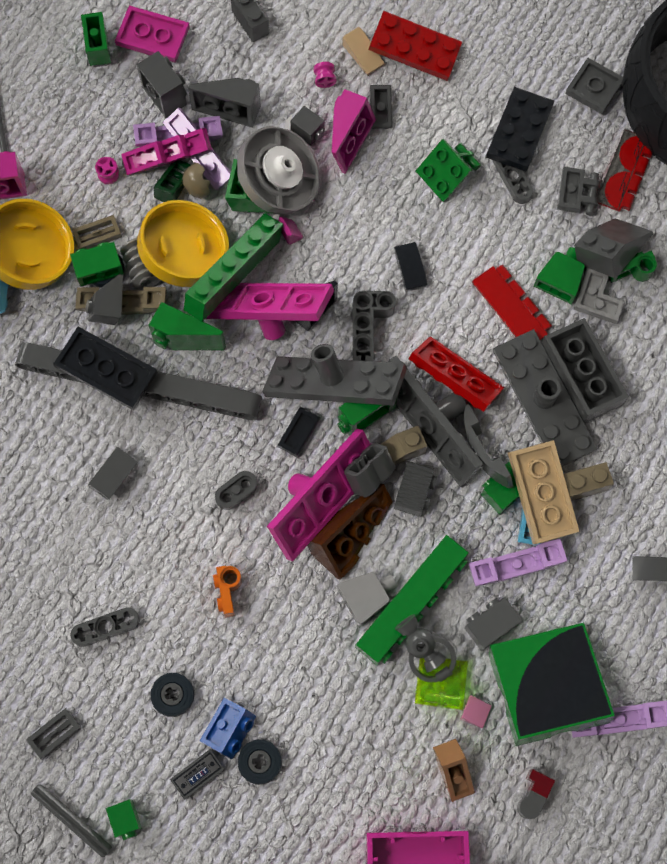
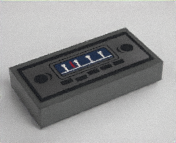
[170,749,225,800]

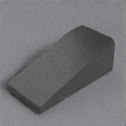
[369,85,392,129]

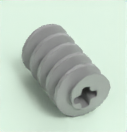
[120,238,160,289]

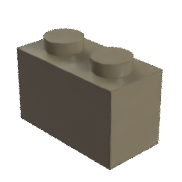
[564,462,614,501]

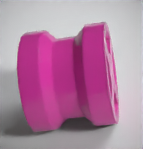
[313,62,336,88]
[95,157,119,184]

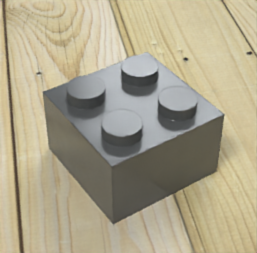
[137,51,187,118]

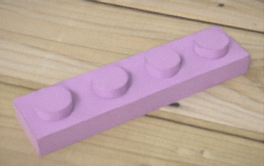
[163,108,231,191]

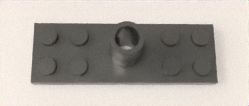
[493,329,597,467]
[262,344,407,406]
[388,356,483,487]

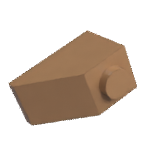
[433,739,475,802]

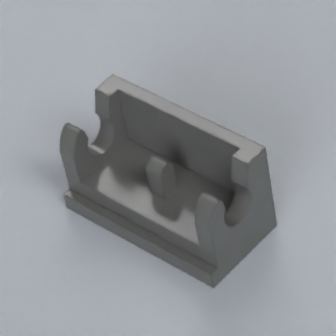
[88,447,138,500]

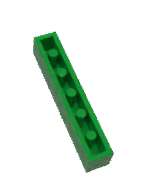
[184,213,283,322]
[355,535,469,666]

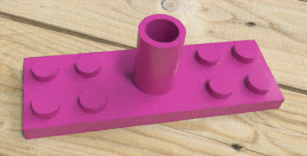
[206,283,334,340]
[267,429,371,561]

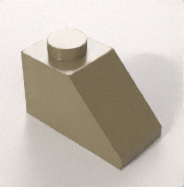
[380,426,427,465]

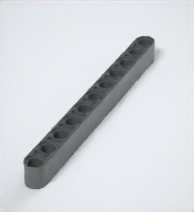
[15,342,262,420]

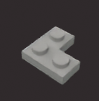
[573,268,624,324]

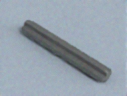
[31,784,112,857]

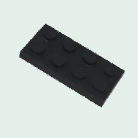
[486,87,554,172]
[53,326,158,411]

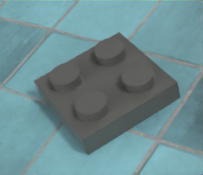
[565,58,623,114]

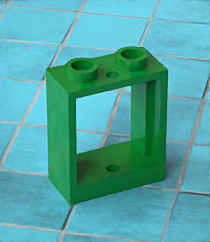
[337,396,398,436]

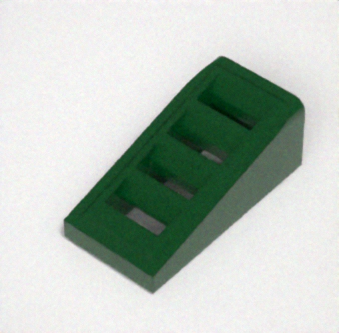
[154,160,191,202]

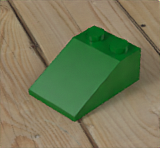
[148,302,226,351]

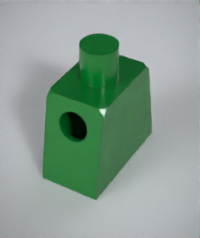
[533,247,585,305]

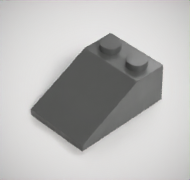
[188,78,261,128]
[574,218,653,278]

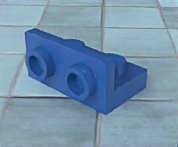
[200,697,256,759]

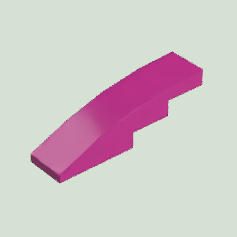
[121,128,212,175]

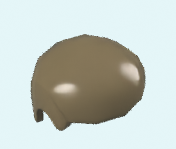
[182,162,210,199]

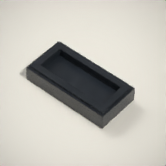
[277,406,320,458]

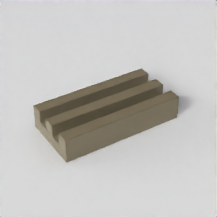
[72,215,122,249]

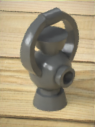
[395,614,456,682]

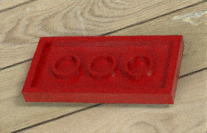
[368,10,462,81]
[409,336,505,412]

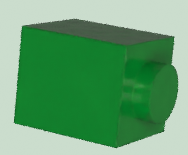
[105,799,142,841]

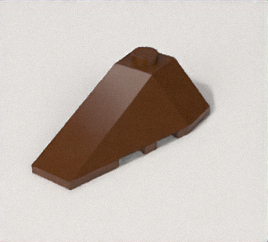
[307,483,393,580]

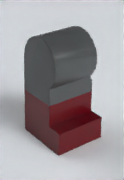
[517,769,555,819]

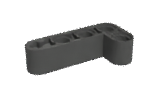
[352,291,396,361]

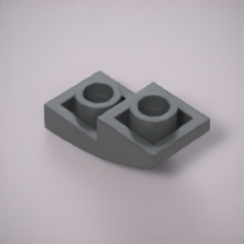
[632,556,667,581]

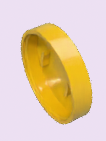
[0,199,74,290]
[137,200,229,287]

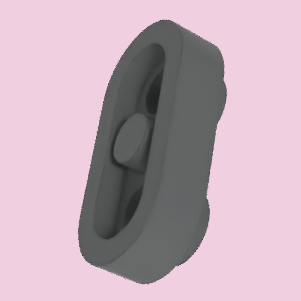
[215,471,257,510]

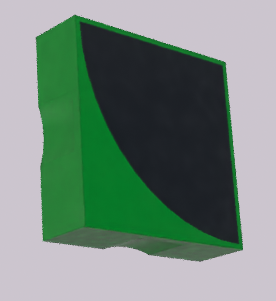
[488,622,615,746]

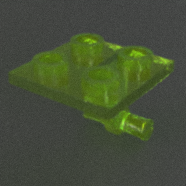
[414,658,468,710]

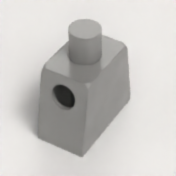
[337,572,397,628]

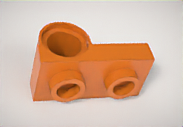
[213,565,242,618]

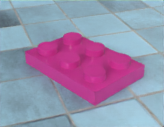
[115,5,190,63]

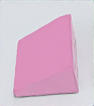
[460,695,491,729]

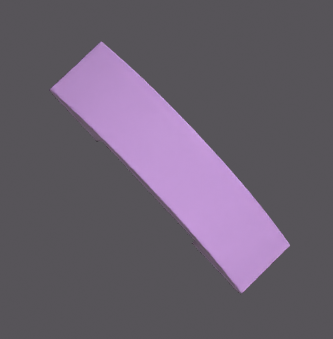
[133,116,223,147]
[469,539,567,587]
[572,700,667,738]

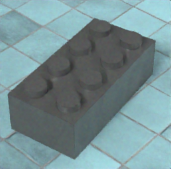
[542,318,629,423]

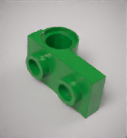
[608,250,657,283]

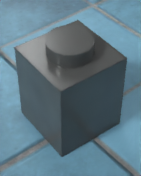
[290,106,325,146]

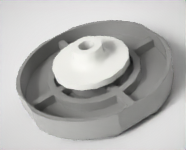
[237,126,319,215]

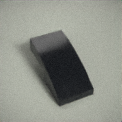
[394,242,428,290]

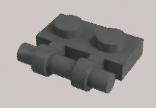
[557,167,600,216]

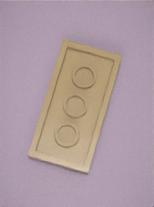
[508,440,579,544]

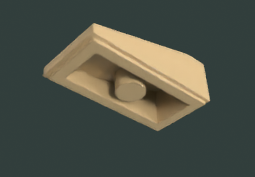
[342,27,385,76]

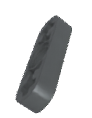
[492,160,533,204]
[70,607,140,647]

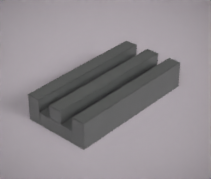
[26,708,81,760]

